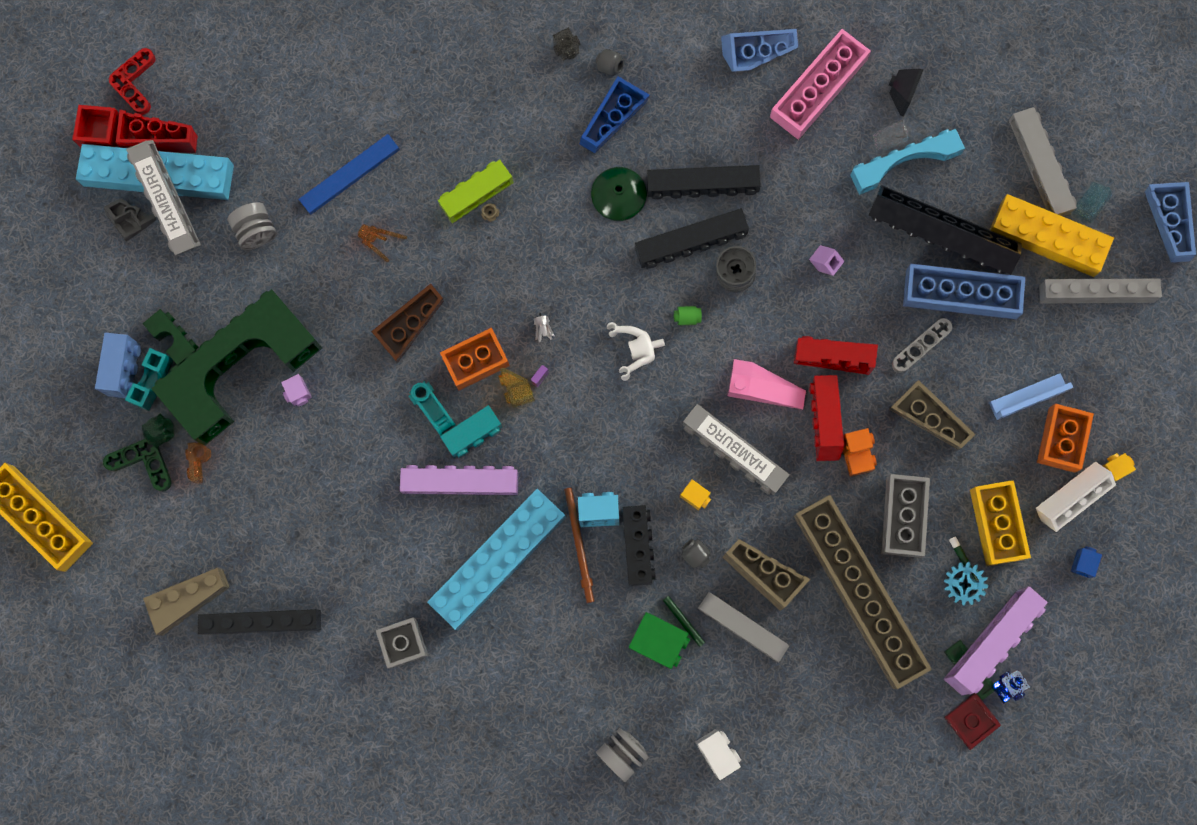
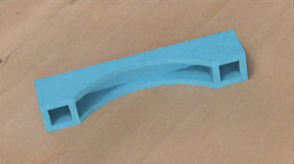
[850,129,965,195]

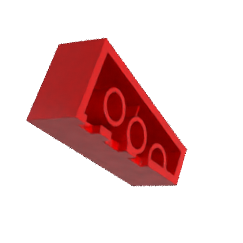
[793,336,878,375]
[809,375,844,461]

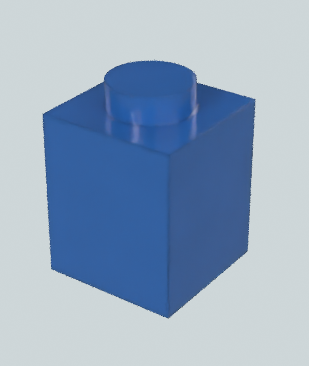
[1070,546,1102,578]

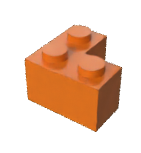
[843,428,877,477]

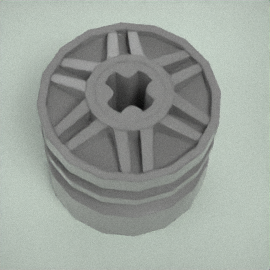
[227,202,277,250]
[596,727,649,782]

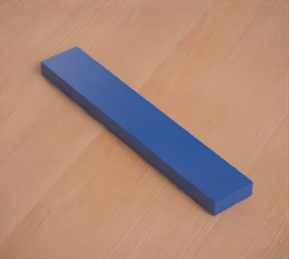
[299,134,400,215]

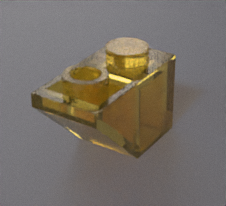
[498,368,535,408]

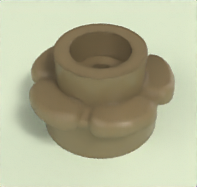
[481,203,499,222]

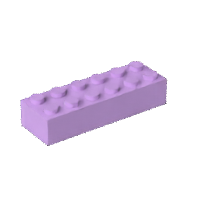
[944,586,1048,695]

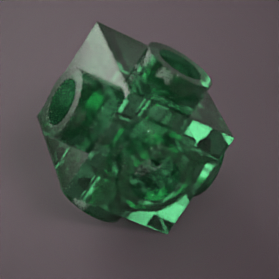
[142,413,175,448]

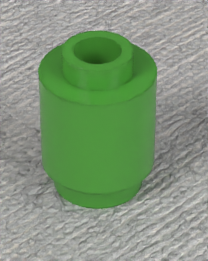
[674,306,702,325]

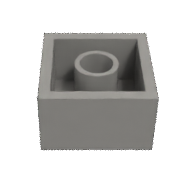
[376,617,428,669]

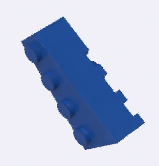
[579,76,650,153]

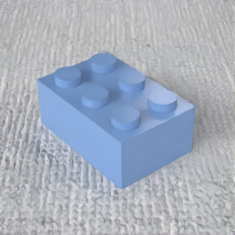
[95,333,141,398]

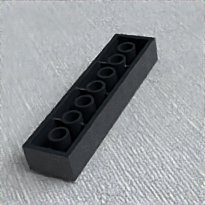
[868,185,1022,275]

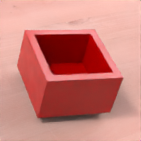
[72,105,119,148]

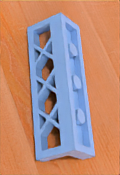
[989,373,1073,420]

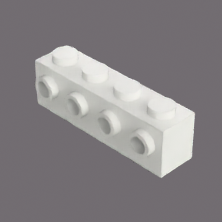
[1036,462,1116,532]

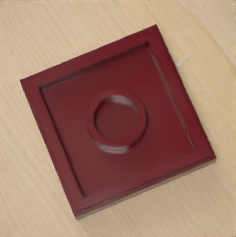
[944,693,1001,750]

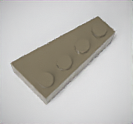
[889,380,976,450]
[722,539,810,611]

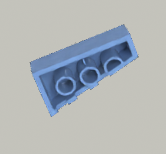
[1145,182,1196,263]

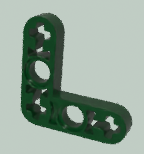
[103,438,171,492]

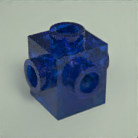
[992,670,1030,704]

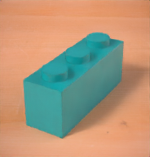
[440,405,502,458]

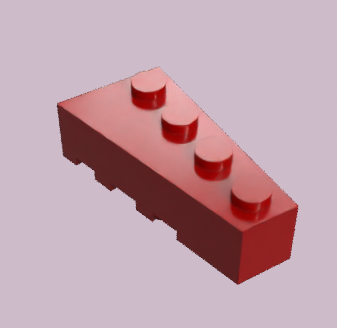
[116,110,198,153]

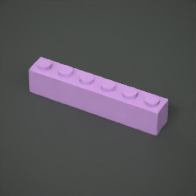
[400,465,518,495]

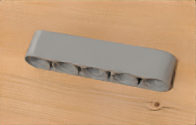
[698,592,789,663]

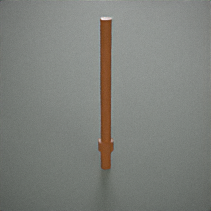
[564,488,594,603]

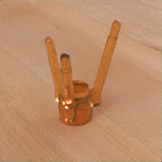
[358,224,407,262]

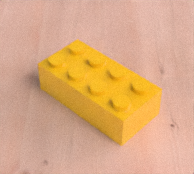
[970,480,1031,566]

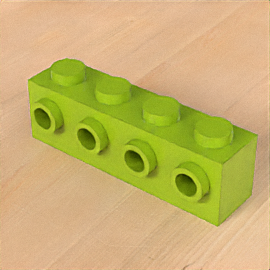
[438,159,514,224]

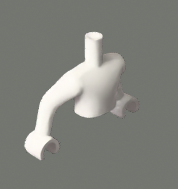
[607,322,665,381]

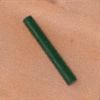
[663,596,705,647]

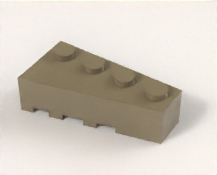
[143,568,230,636]

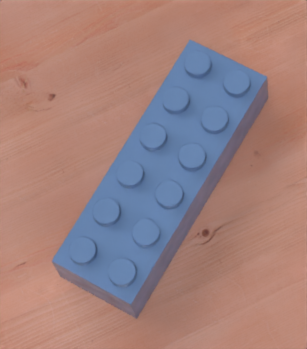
[903,264,1025,319]

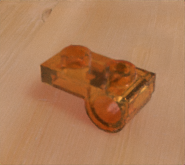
[185,442,211,484]

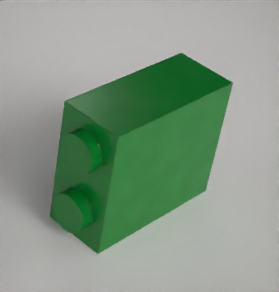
[629,612,690,669]

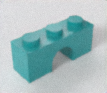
[125,348,174,411]

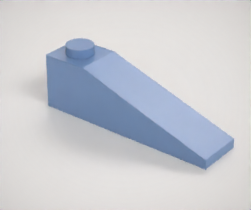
[721,29,798,72]

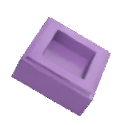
[531,365,549,388]

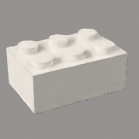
[695,729,741,780]

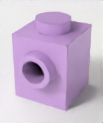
[809,245,844,276]
[281,374,312,406]

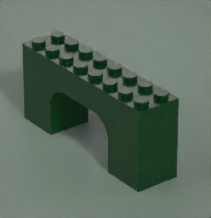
[151,289,322,446]

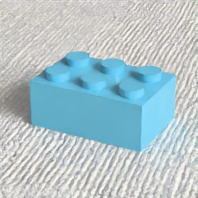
[578,492,619,527]

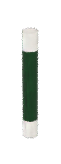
[949,536,979,592]

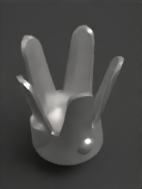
[534,313,555,342]

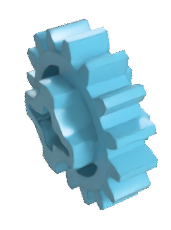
[944,562,989,605]

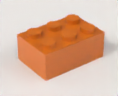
[440,328,510,391]
[1037,404,1094,473]

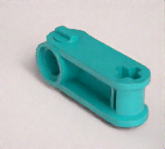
[408,381,456,436]

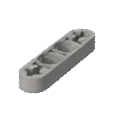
[892,318,952,373]

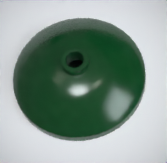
[591,167,647,221]

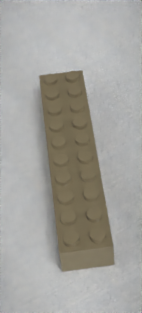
[793,495,932,689]

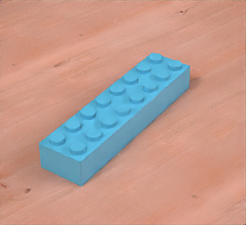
[76,144,234,200]
[427,489,566,631]

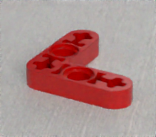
[109,48,155,115]

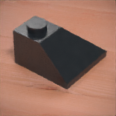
[888,69,923,117]

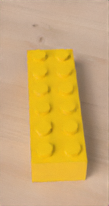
[990,194,1114,277]
[0,463,93,572]

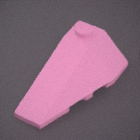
[728,359,806,410]

